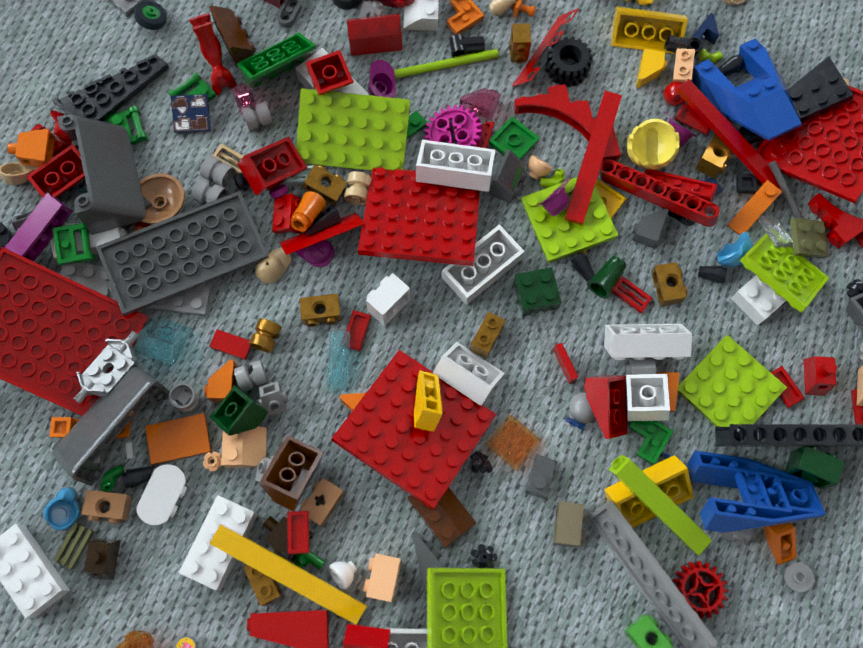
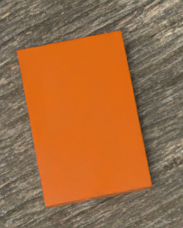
[145,413,212,465]

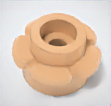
[203,452,222,472]

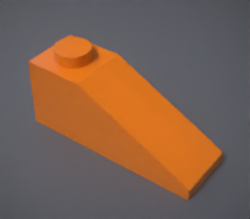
[727,180,782,235]

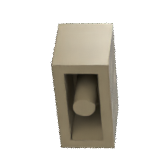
[553,501,587,547]

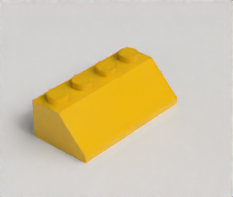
[611,7,688,54]
[604,455,694,528]

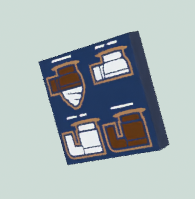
[171,94,211,133]

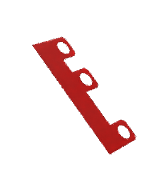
[512,8,579,87]

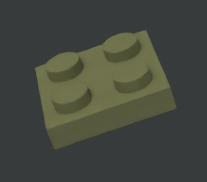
[789,218,829,259]

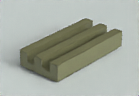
[53,522,95,570]

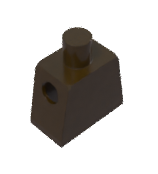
[263,516,314,562]
[84,538,121,580]

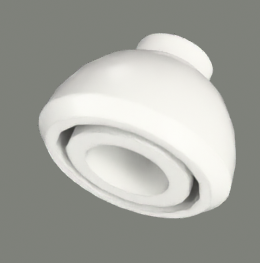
[329,561,357,589]

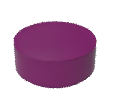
[269,184,288,199]

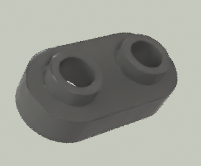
[277,0,302,27]

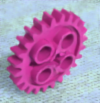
[424,104,483,147]

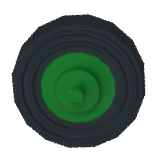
[134,1,167,30]

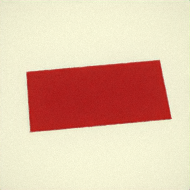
[279,212,365,255]

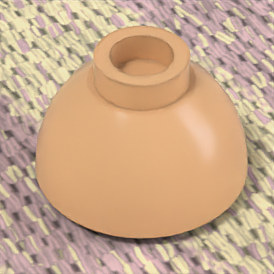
[529,156,553,180]

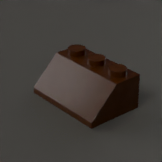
[209,5,256,67]
[259,435,324,512]
[407,487,476,549]

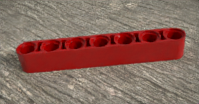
[600,159,720,227]

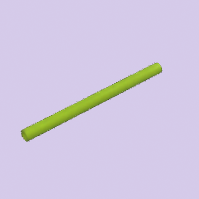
[394,49,499,79]

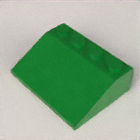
[237,32,317,87]

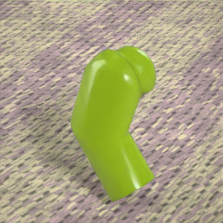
[698,49,723,63]
[540,169,565,187]

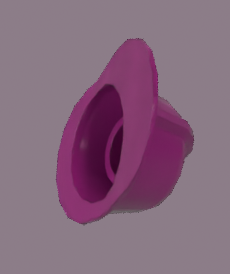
[368,60,396,98]
[663,111,698,148]
[536,178,571,216]
[295,240,335,268]

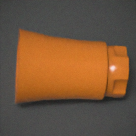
[291,191,326,232]

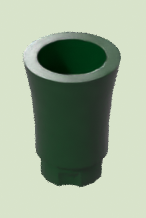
[587,256,626,299]

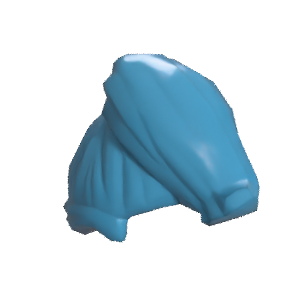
[717,231,753,267]
[43,487,81,531]

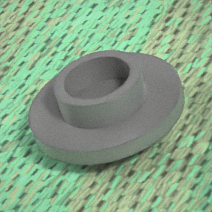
[784,562,814,592]

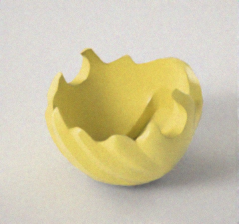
[627,119,680,170]

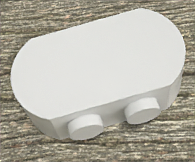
[136,465,187,525]

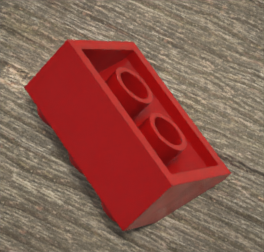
[346,14,403,56]
[26,144,85,198]

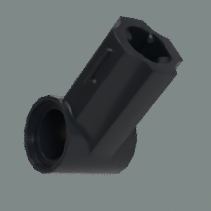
[449,34,485,58]
[664,34,703,58]

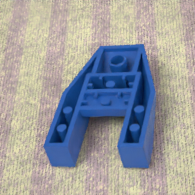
[692,38,802,141]
[686,450,826,533]

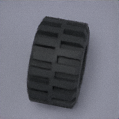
[546,37,593,87]

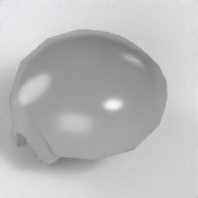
[569,393,596,424]

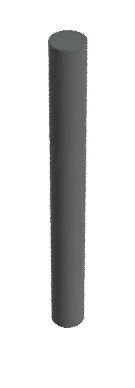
[769,160,804,219]

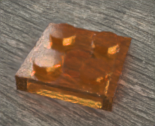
[485,414,541,470]

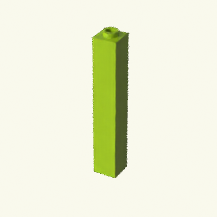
[608,454,712,556]

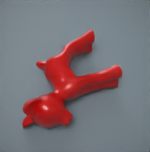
[189,13,237,95]

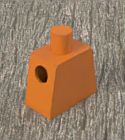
[7,129,55,167]

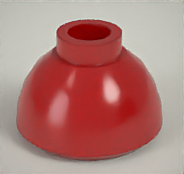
[663,81,685,106]

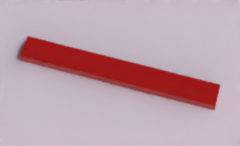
[676,78,788,190]
[565,90,622,225]

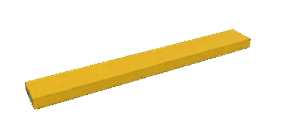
[209,524,367,625]

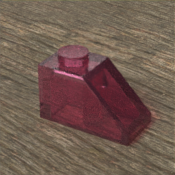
[231,83,256,115]
[459,88,501,120]

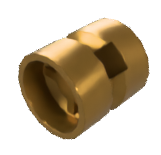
[249,318,282,353]

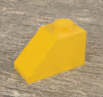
[636,48,667,88]

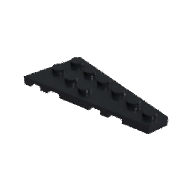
[52,54,169,122]
[738,56,853,145]

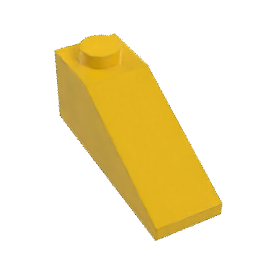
[414,371,442,432]

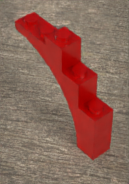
[513,84,621,162]
[807,193,863,249]

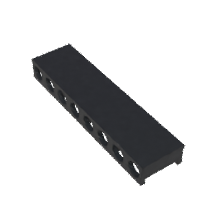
[715,424,863,447]

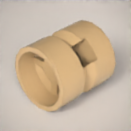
[344,171,372,205]

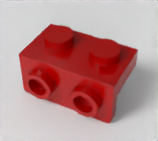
[272,193,301,234]

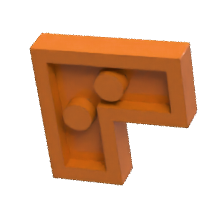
[446,0,484,35]

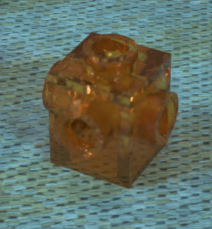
[116,629,155,648]

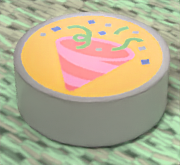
[175,636,198,648]

